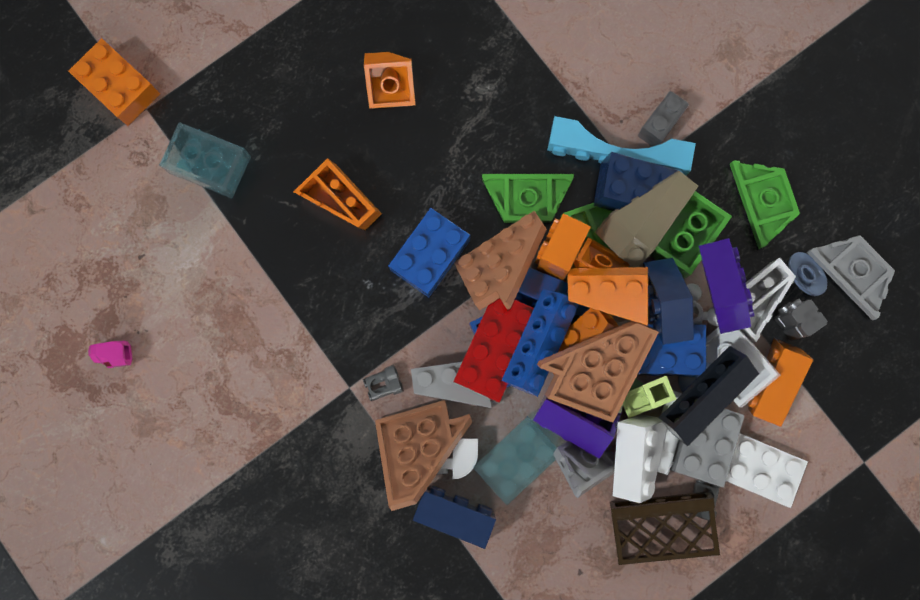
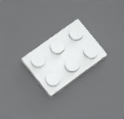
[706,327,780,407]
[726,433,808,508]

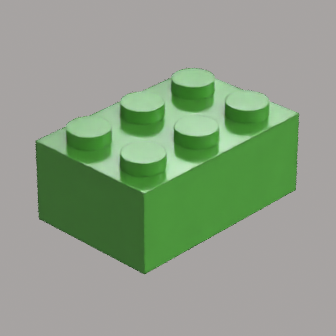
[649,191,732,279]

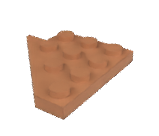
[454,211,547,310]
[537,321,659,423]
[375,400,472,511]

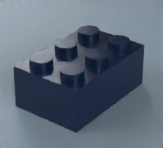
[594,152,679,211]
[643,258,694,345]
[413,485,496,549]

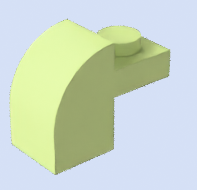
[623,376,676,418]

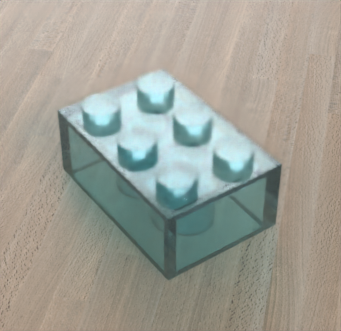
[159,122,251,198]
[473,416,557,505]

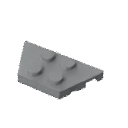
[807,236,895,320]
[553,441,616,498]

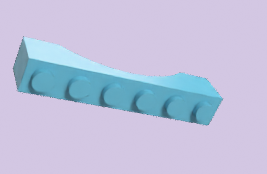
[547,116,696,176]

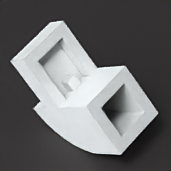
[437,438,478,479]

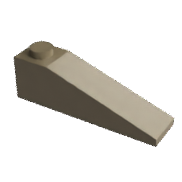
[595,171,698,267]

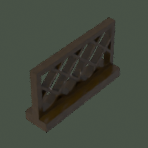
[610,491,720,565]

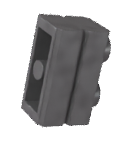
[638,91,689,147]
[775,299,828,340]

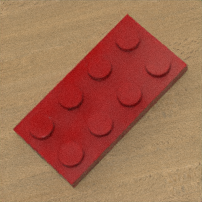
[453,298,534,403]

